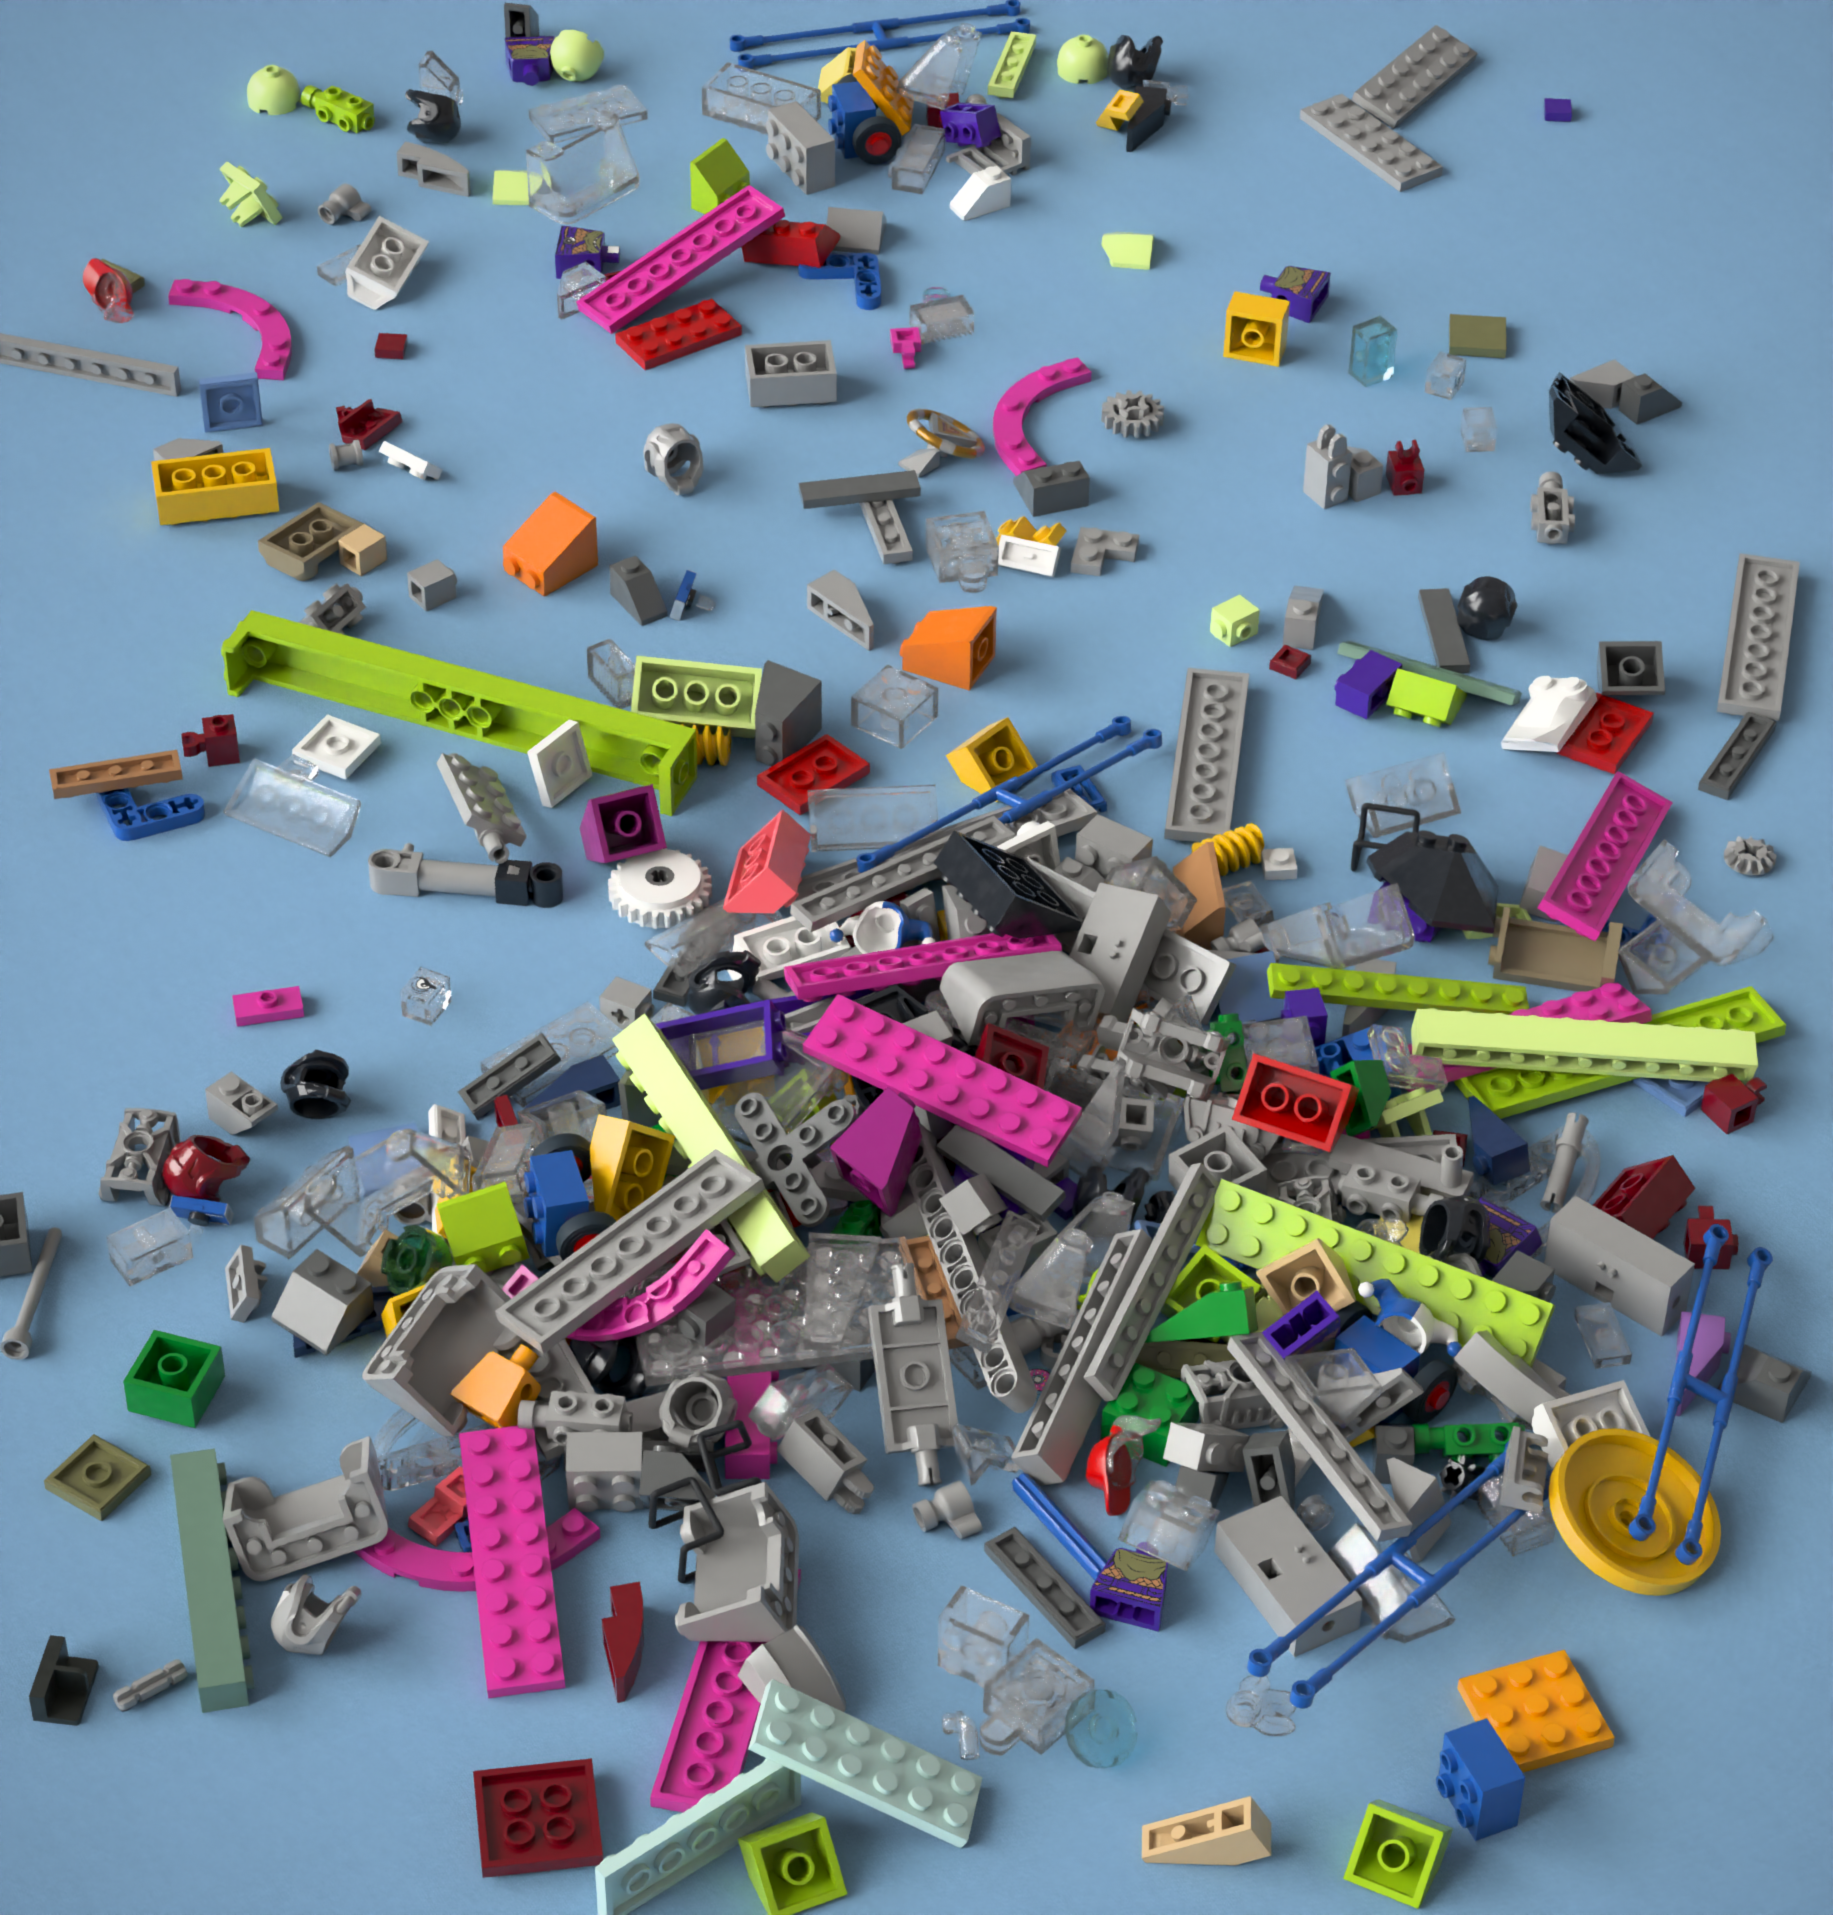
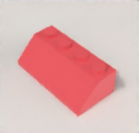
[723,809,811,914]

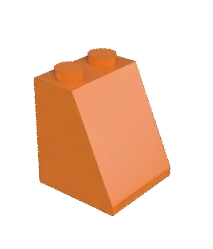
[503,491,598,597]
[900,606,997,691]

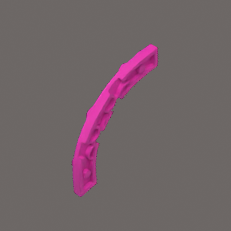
[168,279,292,380]
[993,357,1092,476]
[502,1229,736,1341]
[353,1508,600,1592]

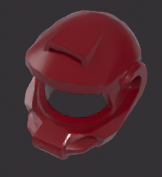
[163,1135,250,1202]

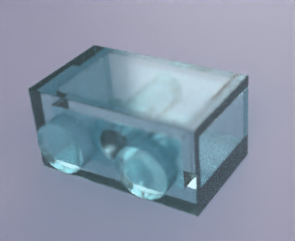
[1348,316,1398,387]

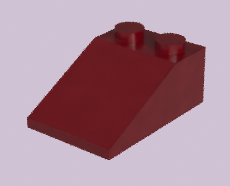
[975,1023,1049,1089]

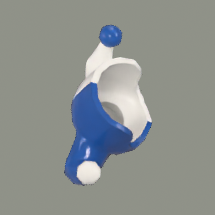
[830,901,936,954]
[1358,1279,1462,1357]

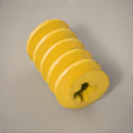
[680,724,731,766]
[1191,823,1264,876]

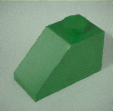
[1330,1060,1391,1137]

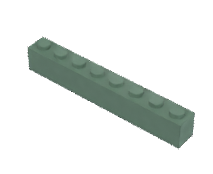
[170,1448,255,1713]

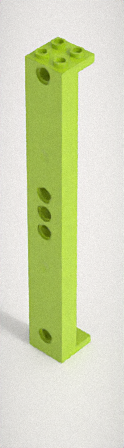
[221,610,697,816]

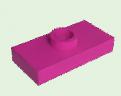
[232,986,304,1026]

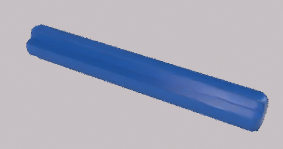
[1012,1473,1108,1580]

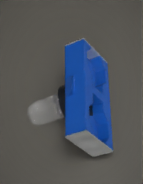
[669,570,716,621]
[169,1195,234,1247]

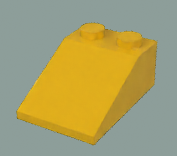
[589,1115,675,1222]

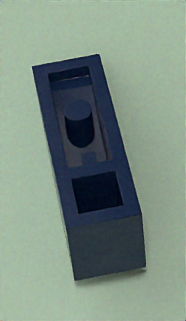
[523,1055,621,1137]
[1468,1095,1530,1186]

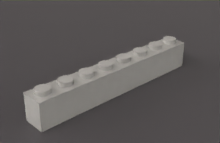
[1011,1229,1153,1486]

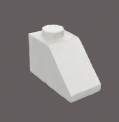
[950,166,1011,221]

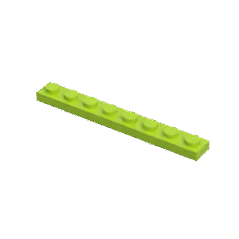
[1267,963,1529,1015]

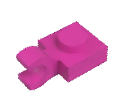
[890,327,921,369]

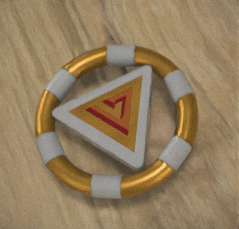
[907,408,985,459]

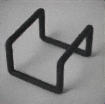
[1351,803,1421,871]
[697,1420,762,1497]
[648,1477,724,1583]

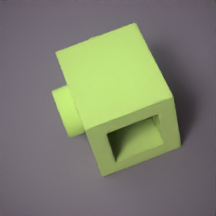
[1210,594,1260,647]

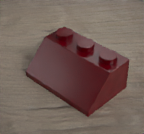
[1593,1155,1696,1239]

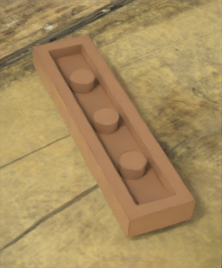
[49,750,183,799]
[899,1235,971,1349]

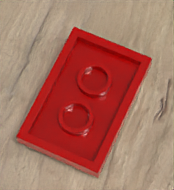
[1557,693,1654,774]
[757,734,870,815]

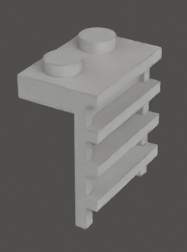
[946,113,1031,175]

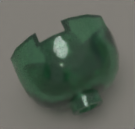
[381,1225,453,1295]

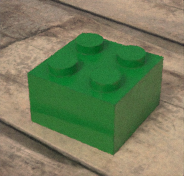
[123,1330,225,1428]
[1101,1363,1199,1467]

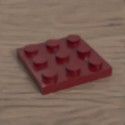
[473,1758,603,1878]

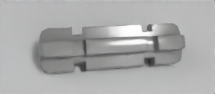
[113,1659,187,1711]

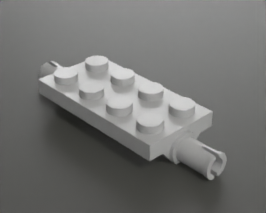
[436,753,527,864]
[868,1263,961,1487]

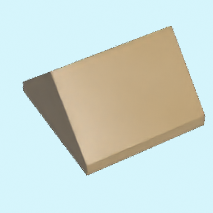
[1256,1238,1356,1316]

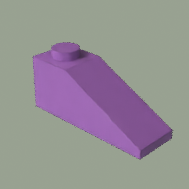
[1675,1311,1731,1417]

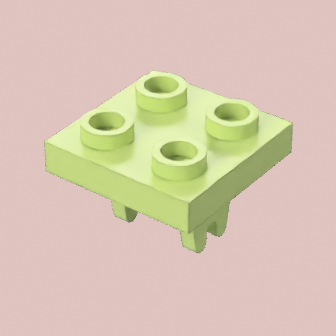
[219,162,283,227]
[1370,1087,1444,1138]

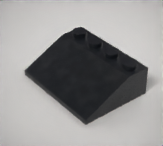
[934,830,1084,939]

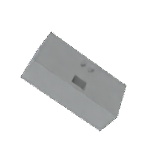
[1060,883,1172,1026]
[1544,1195,1695,1336]
[1214,1496,1363,1657]

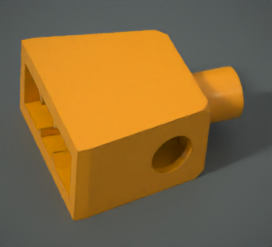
[450,1344,541,1428]

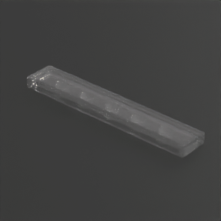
[955,1210,1040,1354]

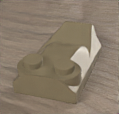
[258,502,364,581]

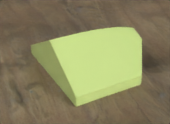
[493,170,545,205]
[1102,231,1155,270]

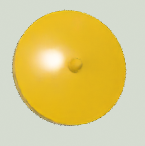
[1549,1428,1721,1596]

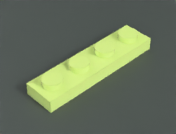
[987,31,1036,98]

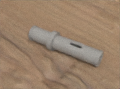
[1540,1113,1589,1213]

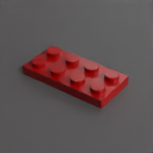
[615,298,742,370]

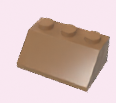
[1166,841,1226,950]

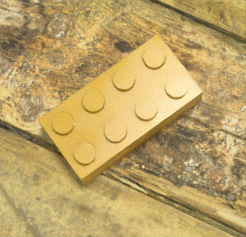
[151,448,279,525]

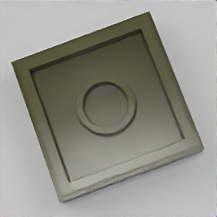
[1449,314,1507,358]
[44,1434,151,1521]

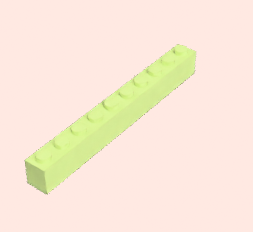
[1411,1008,1758,1084]
[612,1013,810,1283]

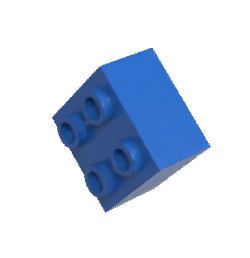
[1436,1718,1526,1841]

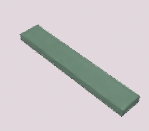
[1337,641,1522,705]

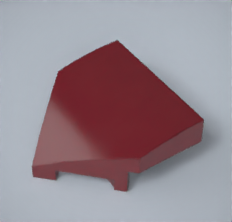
[336,399,403,450]

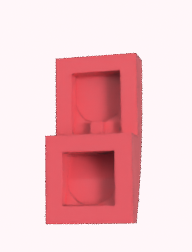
[408,1466,468,1547]

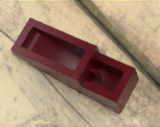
[602,1581,644,1703]

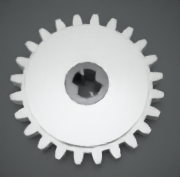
[608,848,712,929]

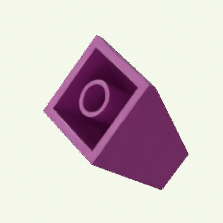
[579,784,667,863]
[830,1087,922,1218]

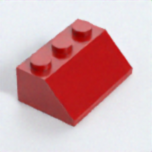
[741,220,841,268]
[1231,1053,1359,1152]

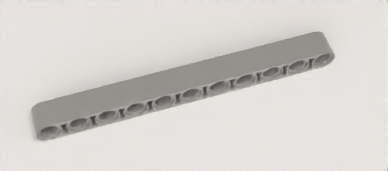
[907,1122,1037,1413]

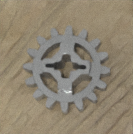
[1101,390,1164,438]

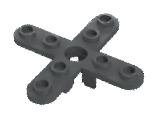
[735,1093,857,1227]

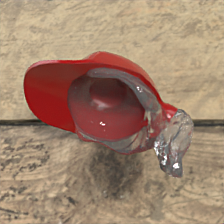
[83,258,134,323]
[1086,1415,1161,1516]

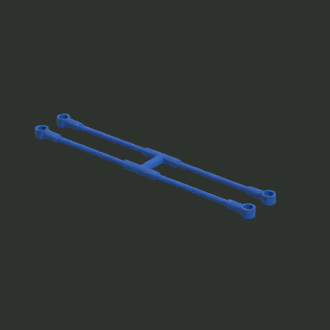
[730,0,1030,71]
[856,716,1163,873]
[1628,1224,1773,1565]
[1247,1441,1553,1709]

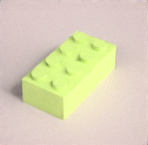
[631,655,762,739]

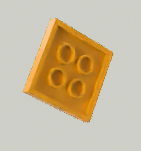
[853,40,914,136]
[1457,1649,1615,1773]

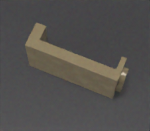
[1488,907,1623,992]

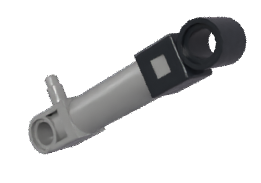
[368,843,563,908]

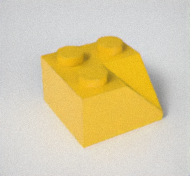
[1223,291,1290,367]

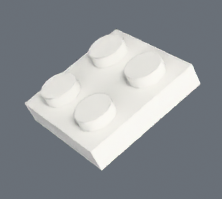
[292,715,381,779]
[527,720,593,808]

